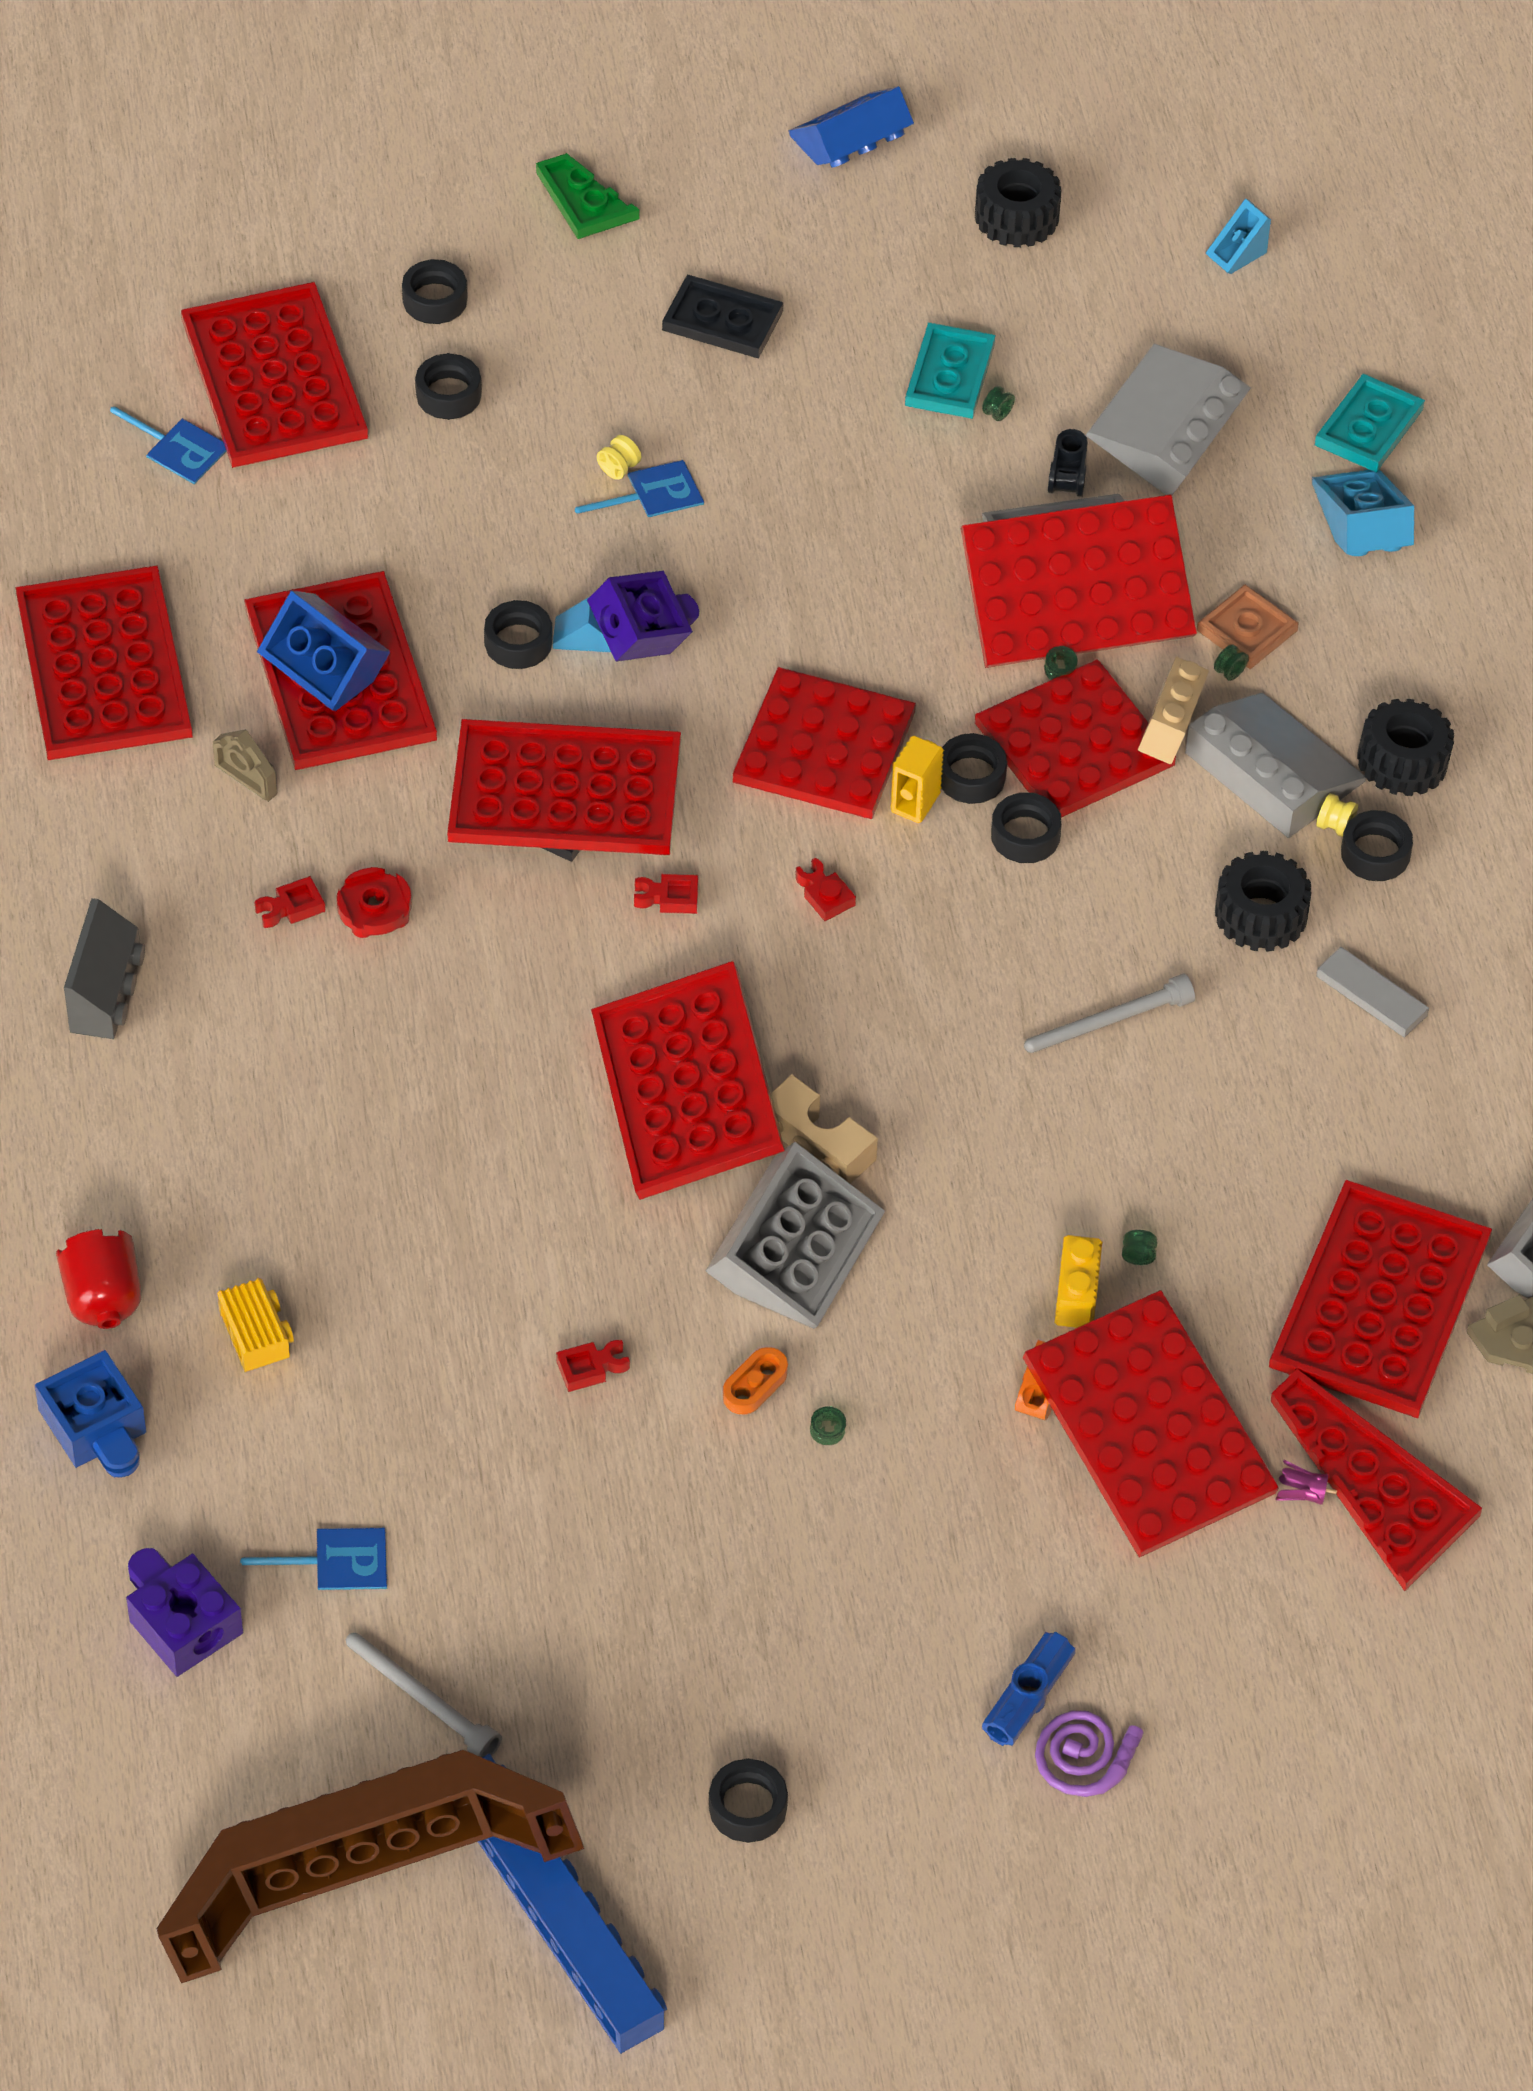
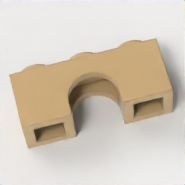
[1138,656,1209,764]
[770,1075,878,1184]

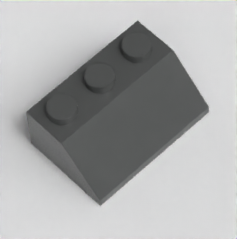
[64,898,145,1039]

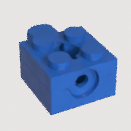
[34,1350,146,1478]

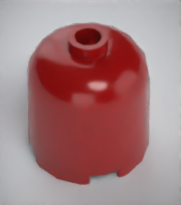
[56,1229,141,1329]

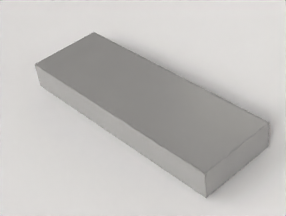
[1316,947,1429,1038]

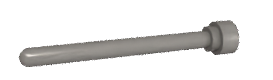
[1024,974,1195,1053]
[346,1633,502,1757]

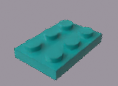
[905,322,996,419]
[1314,374,1425,473]

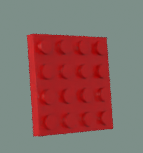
[975,659,1176,818]
[733,667,916,819]

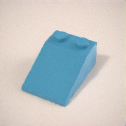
[1312,469,1414,556]

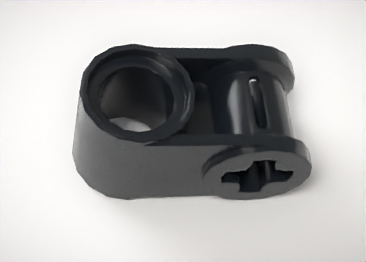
[1048,429,1088,497]

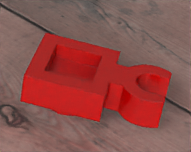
[795,858,856,921]
[634,874,698,914]
[254,876,325,928]
[556,1340,630,1392]

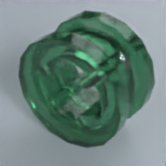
[982,386,1015,421]
[1214,644,1249,681]
[1044,646,1078,680]
[1121,1230,1158,1265]
[810,1406,846,1445]

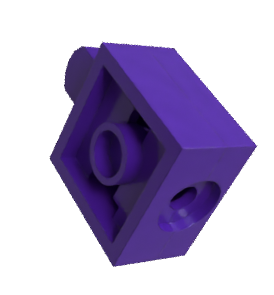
[587,570,700,662]
[126,1548,243,1677]

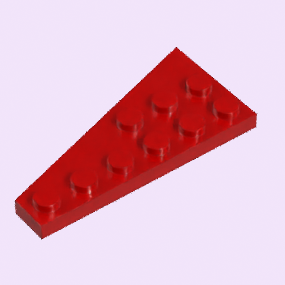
[1271,1369,1482,1591]

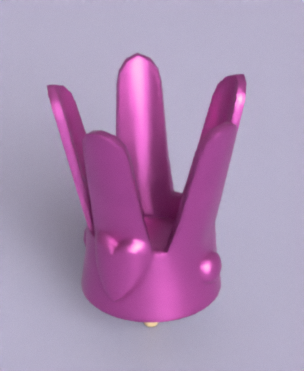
[1275,1459,1337,1505]

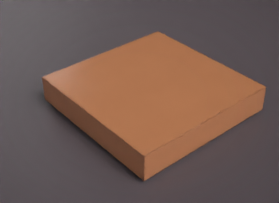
[1197,584,1299,669]

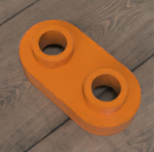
[723,1347,788,1415]

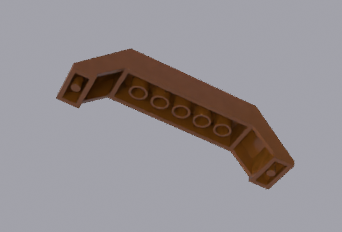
[156,1750,584,1984]

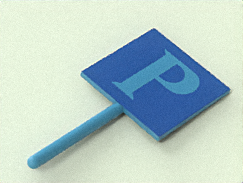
[110,406,227,485]
[575,460,704,517]
[240,1528,387,1590]

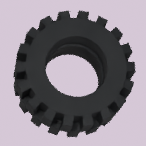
[975,158,1062,248]
[1357,699,1455,796]
[1215,851,1312,952]

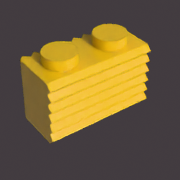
[891,736,944,823]
[1054,1235,1103,1328]
[217,1278,294,1372]

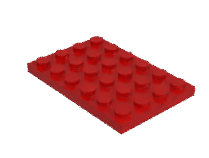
[181,282,368,468]
[960,494,1197,668]
[15,565,193,760]
[244,571,437,770]
[447,719,681,855]
[591,961,785,1200]
[1269,1180,1492,1419]
[1023,1290,1279,1558]

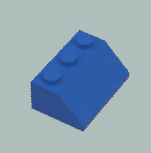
[788,86,914,168]
[257,590,390,711]

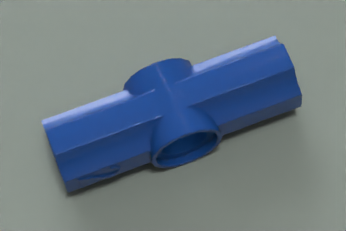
[982,1632,1076,1746]

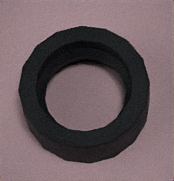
[402,259,468,324]
[415,353,482,420]
[484,600,552,669]
[940,733,1007,804]
[991,793,1062,863]
[1341,810,1413,881]
[709,1758,788,1843]

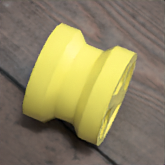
[597,435,642,479]
[1316,793,1358,837]

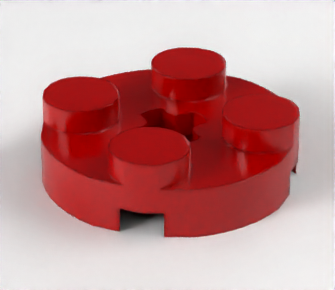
[337,867,412,938]

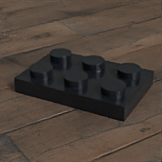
[662,274,783,359]

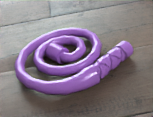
[1035,1710,1144,1797]

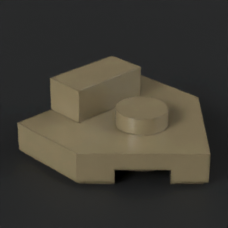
[213,729,277,802]
[1467,1294,1533,1374]

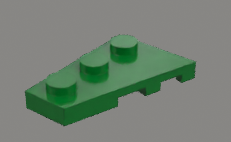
[536,153,640,239]

